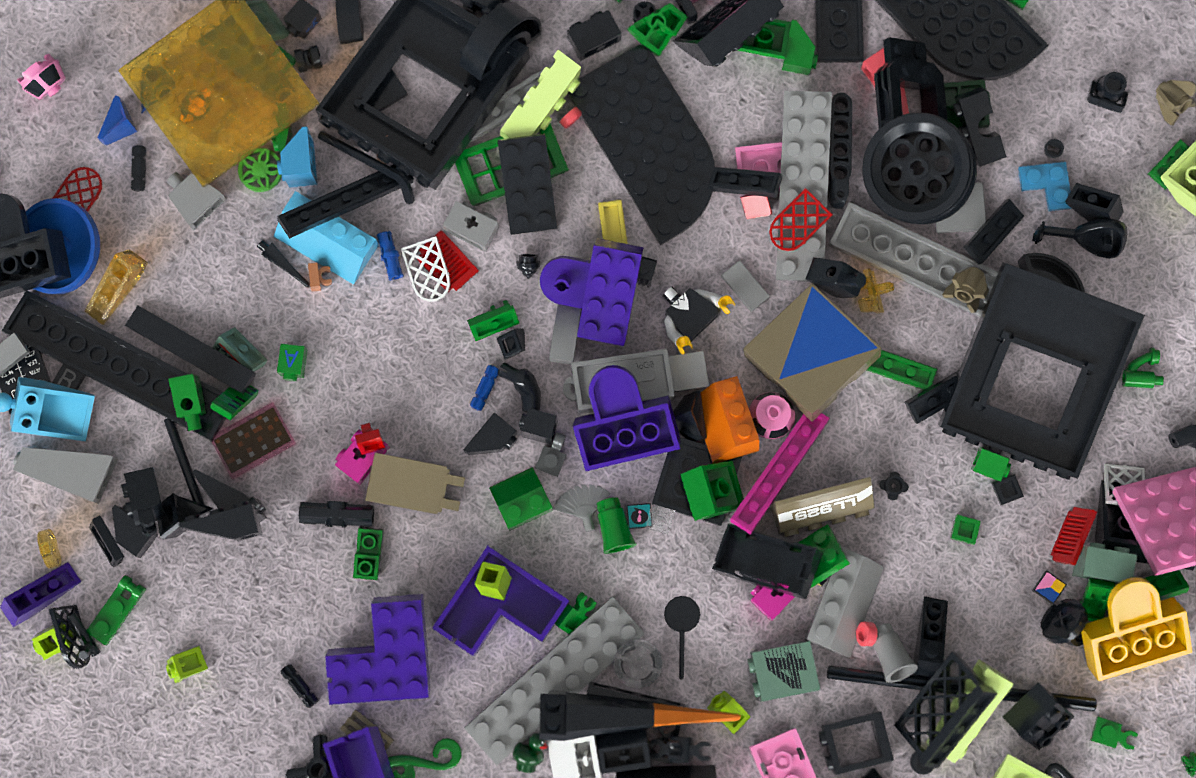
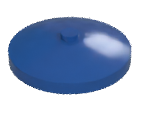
[26,198,100,294]

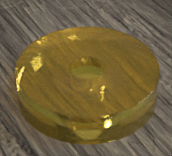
[37,528,61,569]

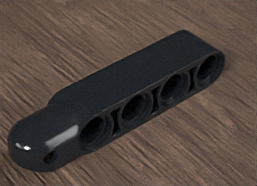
[828,92,852,209]

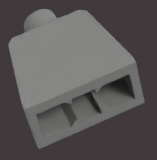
[167,172,226,230]

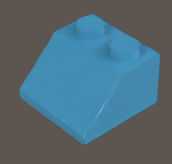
[277,126,318,188]

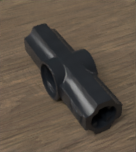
[299,501,375,528]

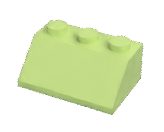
[1161,141,1196,216]

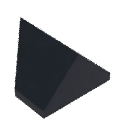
[673,391,707,442]
[157,493,214,539]

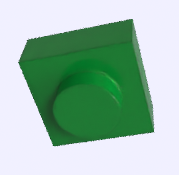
[950,515,981,545]

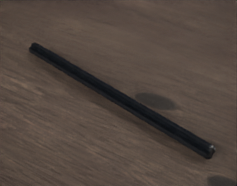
[827,666,1097,711]

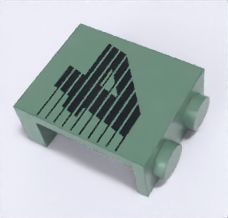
[747,641,820,702]

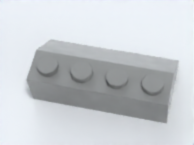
[804,547,884,658]

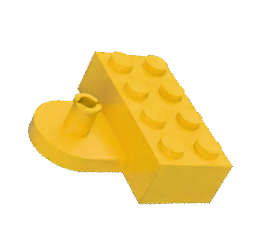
[1081,577,1192,681]

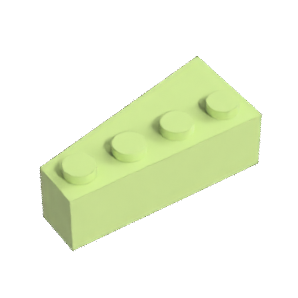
[500,50,581,139]
[926,659,1013,763]

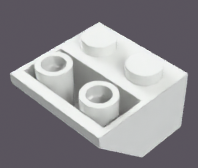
[547,735,604,778]

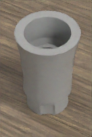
[873,623,918,683]

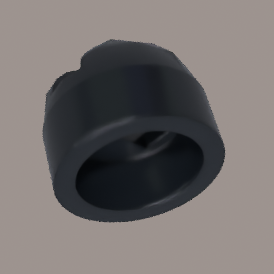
[1044,139,1064,158]

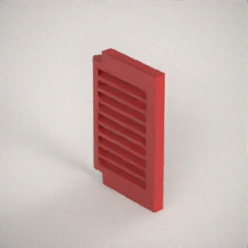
[416,230,479,291]
[1050,507,1097,566]

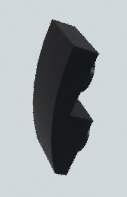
[336,0,363,45]

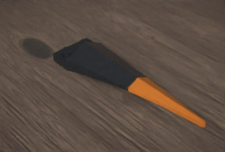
[539,692,741,741]

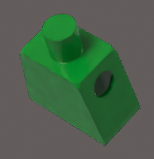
[169,374,206,431]

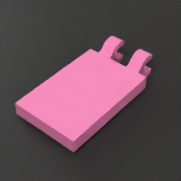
[735,142,782,191]

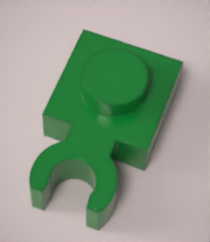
[555,592,597,634]
[1090,717,1138,750]

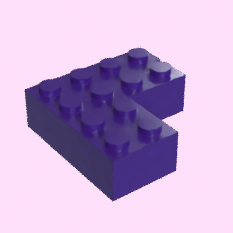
[432,546,570,657]
[325,594,430,705]
[323,726,395,778]

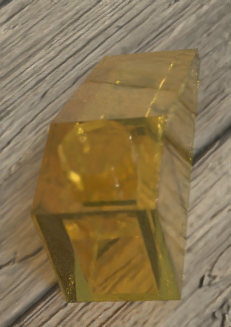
[85,249,148,325]

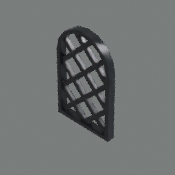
[49,605,90,669]

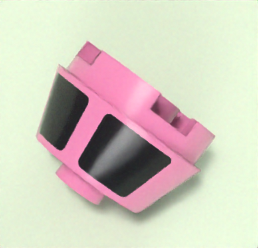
[17,54,66,100]
[749,392,795,439]

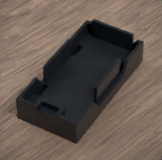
[712,523,822,600]

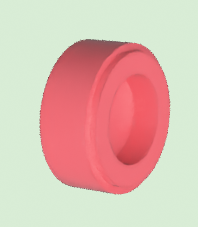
[559,106,582,129]
[856,621,878,647]

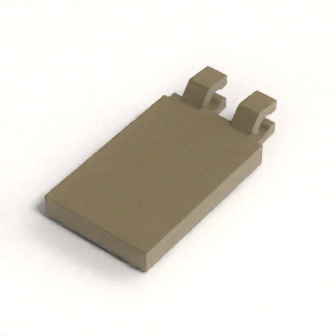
[365,452,465,514]

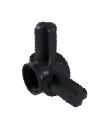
[285,735,333,778]

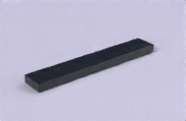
[277,165,414,239]
[125,305,256,394]

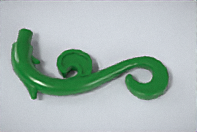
[388,738,462,778]

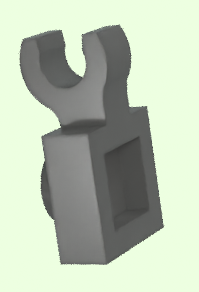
[535,432,567,477]

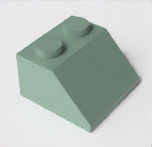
[1072,542,1137,584]

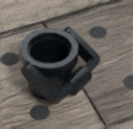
[1087,72,1128,113]

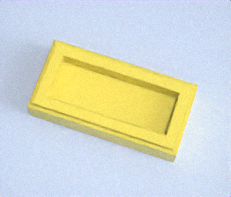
[598,200,628,244]

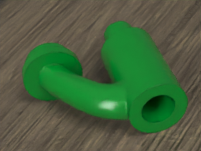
[1122,347,1164,388]

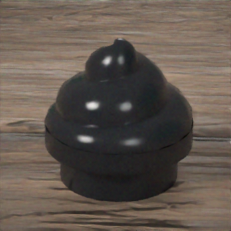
[516,254,540,279]

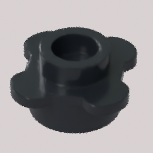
[879,472,909,501]

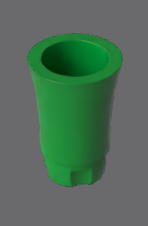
[596,497,637,554]

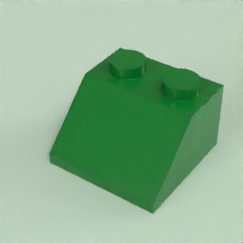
[681,461,744,521]
[489,467,553,531]

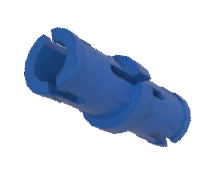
[376,231,404,281]

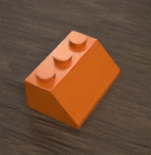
[701,376,759,464]

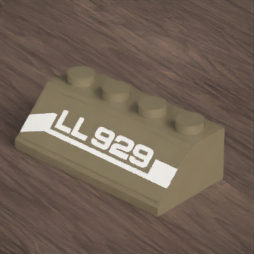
[771,477,875,537]

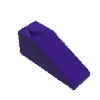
[0,562,82,628]

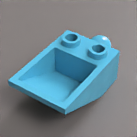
[0,377,95,441]

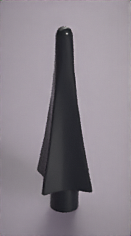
[257,240,310,288]

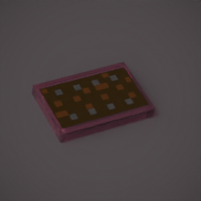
[211,402,296,480]

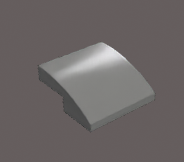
[933,183,987,234]

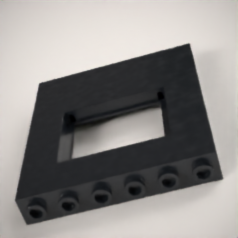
[315,0,530,190]
[938,262,1145,480]

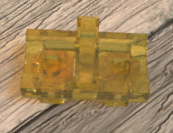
[858,268,895,314]

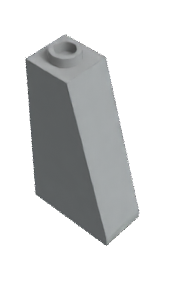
[13,447,118,504]

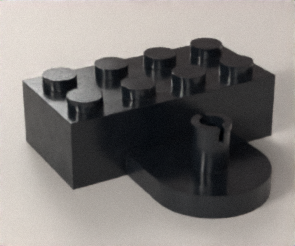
[0,193,71,298]

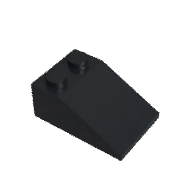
[192,469,266,522]

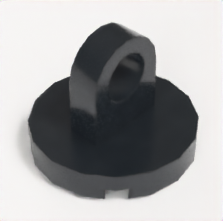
[1040,599,1088,646]

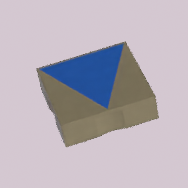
[743,284,881,422]

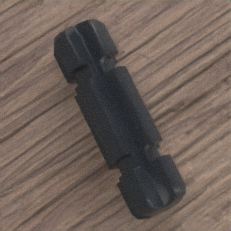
[131,145,146,192]
[280,664,318,708]

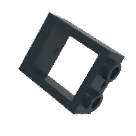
[818,711,894,775]

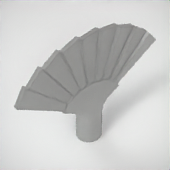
[553,484,611,532]

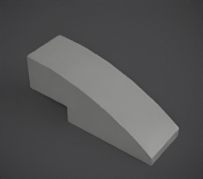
[549,304,582,364]

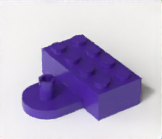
[540,238,644,346]
[573,365,681,471]

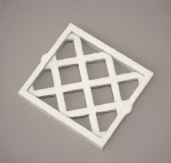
[1104,464,1145,505]

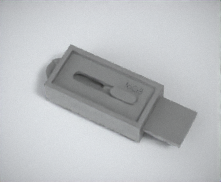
[563,349,709,414]

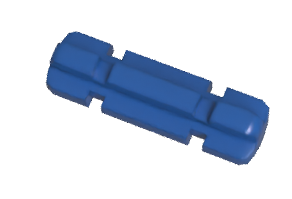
[470,365,499,411]

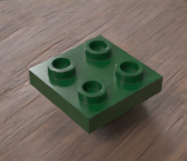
[944,80,990,130]

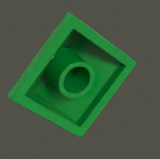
[738,19,791,59]

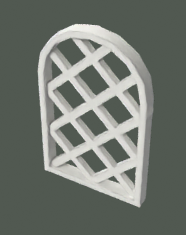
[401,236,451,302]

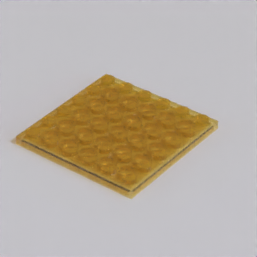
[118,0,319,187]

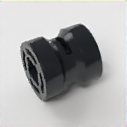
[294,45,323,73]

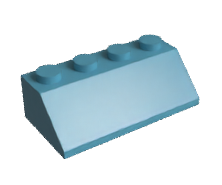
[274,191,379,285]

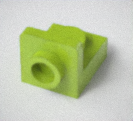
[166,646,208,683]
[707,691,751,734]

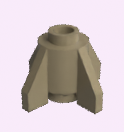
[1156,80,1196,126]
[942,267,989,313]

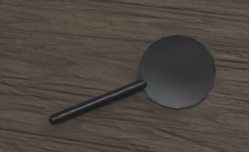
[664,596,701,680]

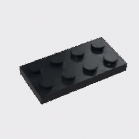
[498,134,558,235]

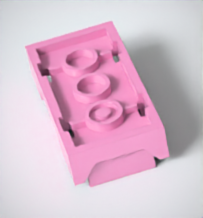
[749,728,816,778]

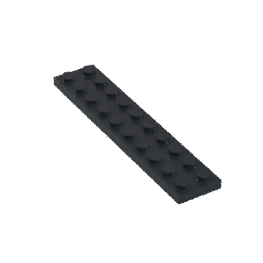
[2,290,226,442]

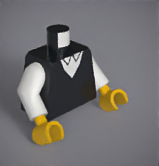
[663,286,736,354]

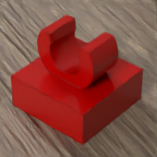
[355,423,385,455]

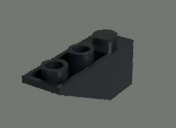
[178,501,263,541]
[913,596,948,677]

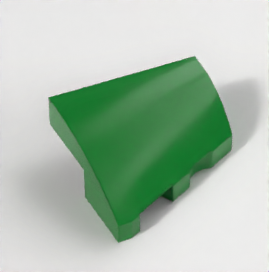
[627,3,688,56]

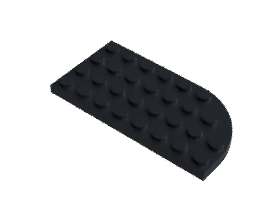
[875,0,1049,81]
[568,44,715,246]

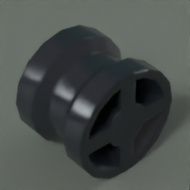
[633,1,656,23]

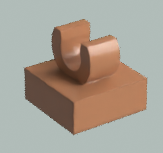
[308,263,332,292]

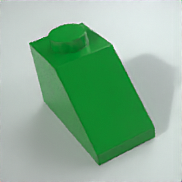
[782,19,818,75]

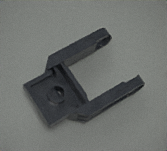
[874,37,948,146]

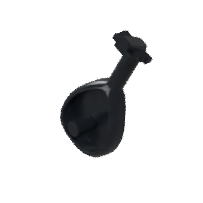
[1032,218,1128,259]

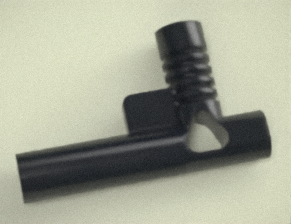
[66,611,101,660]

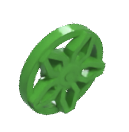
[238,148,282,192]

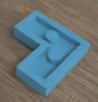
[1018,162,1072,211]

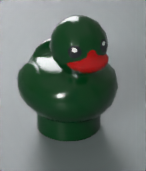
[512,733,548,773]

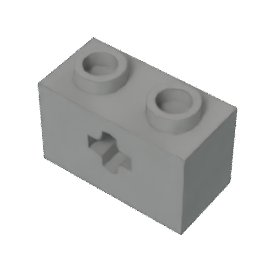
[443,201,499,252]

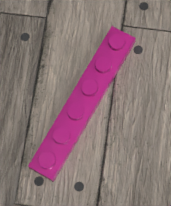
[730,413,830,535]

